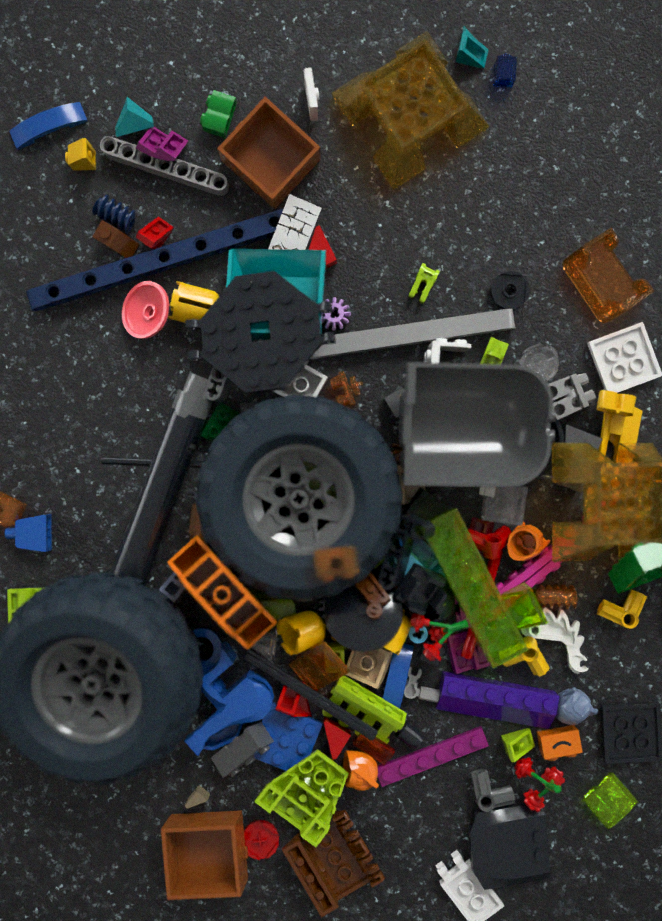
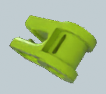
[408,263,440,304]

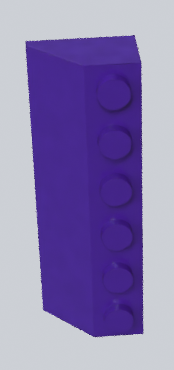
[436,671,560,729]

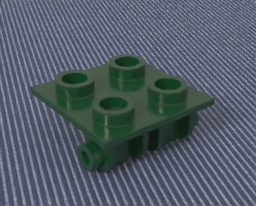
[201,403,240,442]

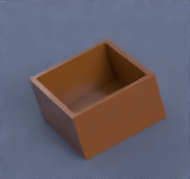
[217,97,321,210]
[161,810,248,900]

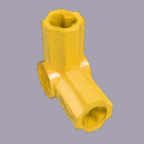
[597,589,647,629]
[499,636,549,677]

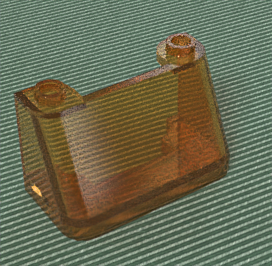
[563,227,654,323]

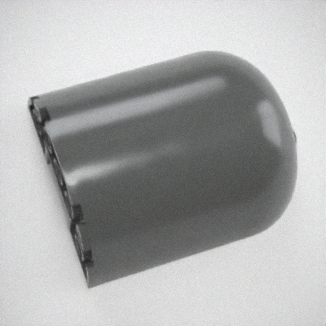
[399,362,556,487]

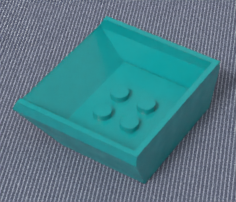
[226,249,327,340]

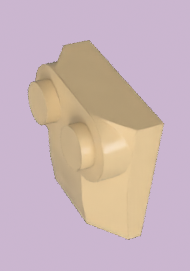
[343,647,392,689]

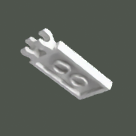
[435,850,504,921]

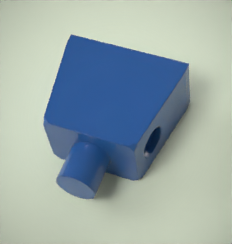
[5,514,52,552]

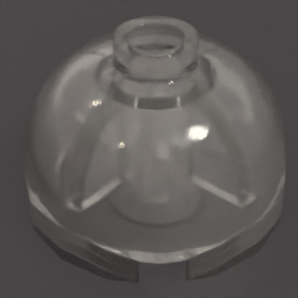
[519,344,560,382]

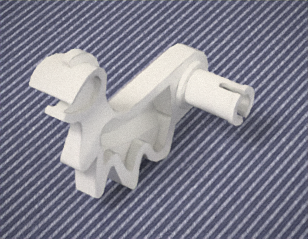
[519,607,588,674]

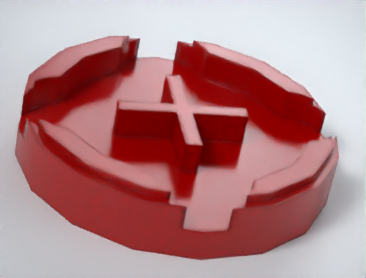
[244,820,279,860]

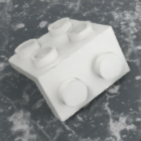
[424,338,471,363]

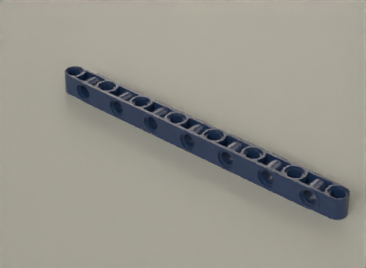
[26,208,284,311]

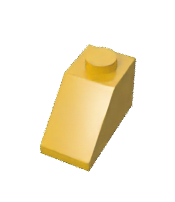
[65,138,96,170]

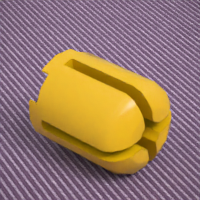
[168,281,219,323]

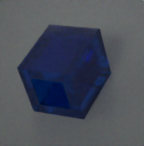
[493,54,517,87]

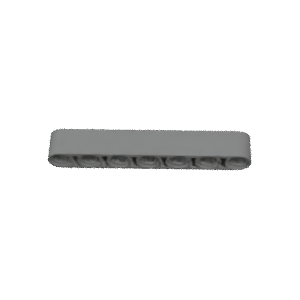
[100,136,229,196]

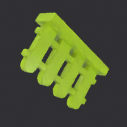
[322,674,407,747]

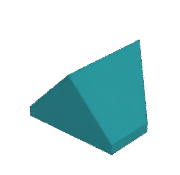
[455,26,489,68]
[115,97,154,137]

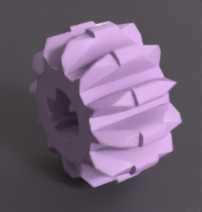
[322,297,351,331]

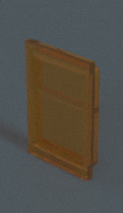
[288,641,350,691]

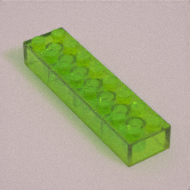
[421,507,528,668]

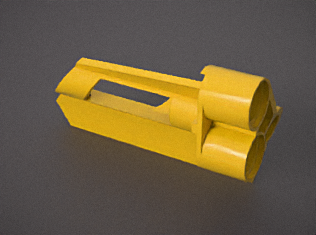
[596,390,642,498]

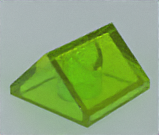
[498,582,548,630]

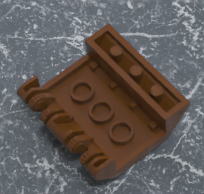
[282,810,385,918]

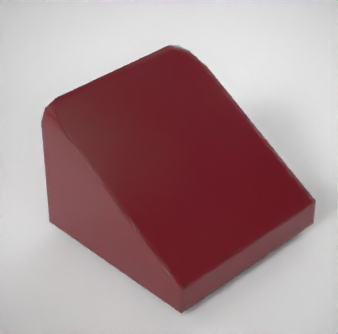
[469,517,494,535]

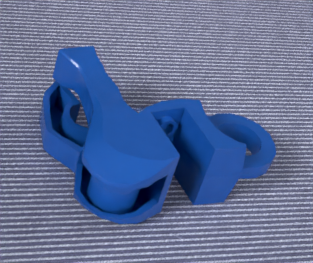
[184,627,274,756]

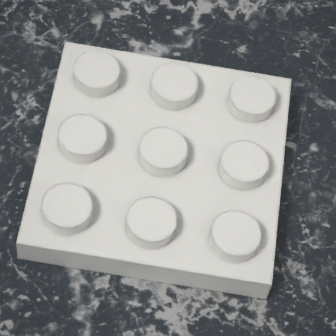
[587,322,662,393]

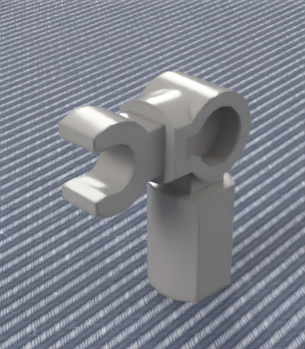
[404,666,440,703]

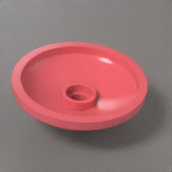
[122,281,169,339]

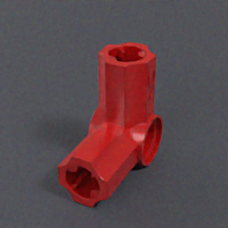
[462,525,512,559]

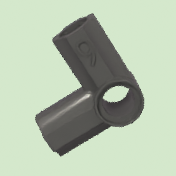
[470,769,515,812]

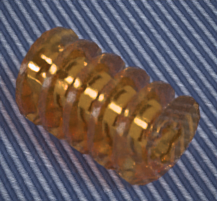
[534,584,577,610]

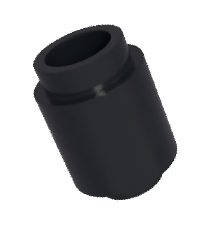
[395,720,424,749]

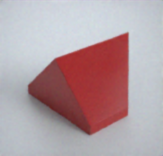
[275,682,312,717]

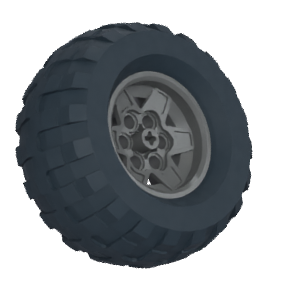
[196,395,402,601]
[0,573,203,785]

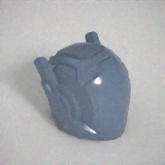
[555,687,599,725]

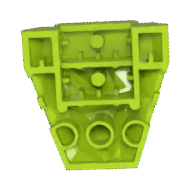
[254,749,349,847]

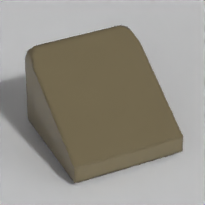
[185,785,210,809]

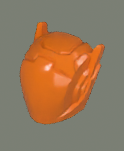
[507,522,550,561]
[343,750,379,791]

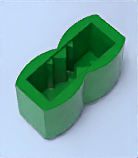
[200,90,237,138]

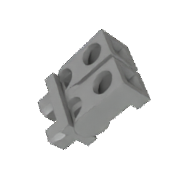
[548,373,596,420]

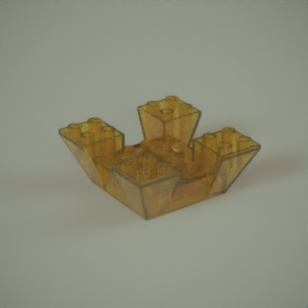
[331,31,490,190]
[552,443,662,562]

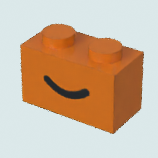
[536,725,583,761]

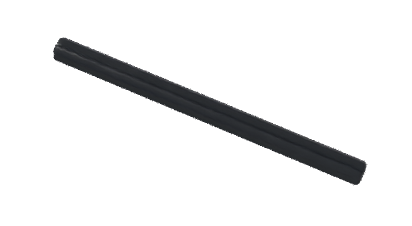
[244,649,378,740]

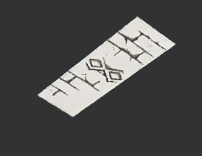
[268,194,322,250]

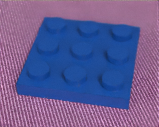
[255,702,323,771]

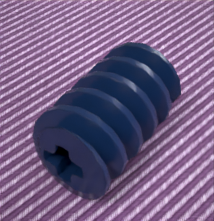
[92,195,136,234]

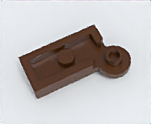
[354,571,391,619]

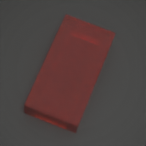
[353,733,395,765]

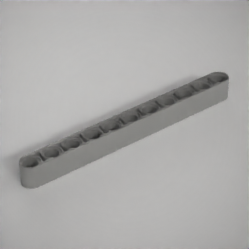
[310,309,515,359]

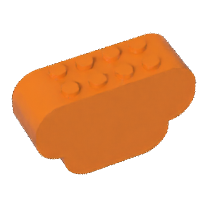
[167,534,278,650]

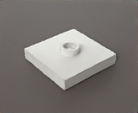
[304,68,320,121]

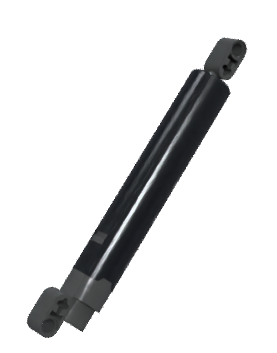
[110,367,232,586]

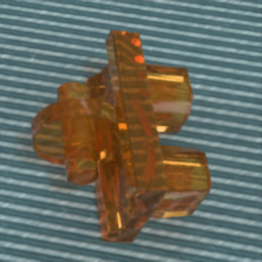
[329,371,363,406]

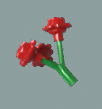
[410,613,468,661]
[515,757,565,812]

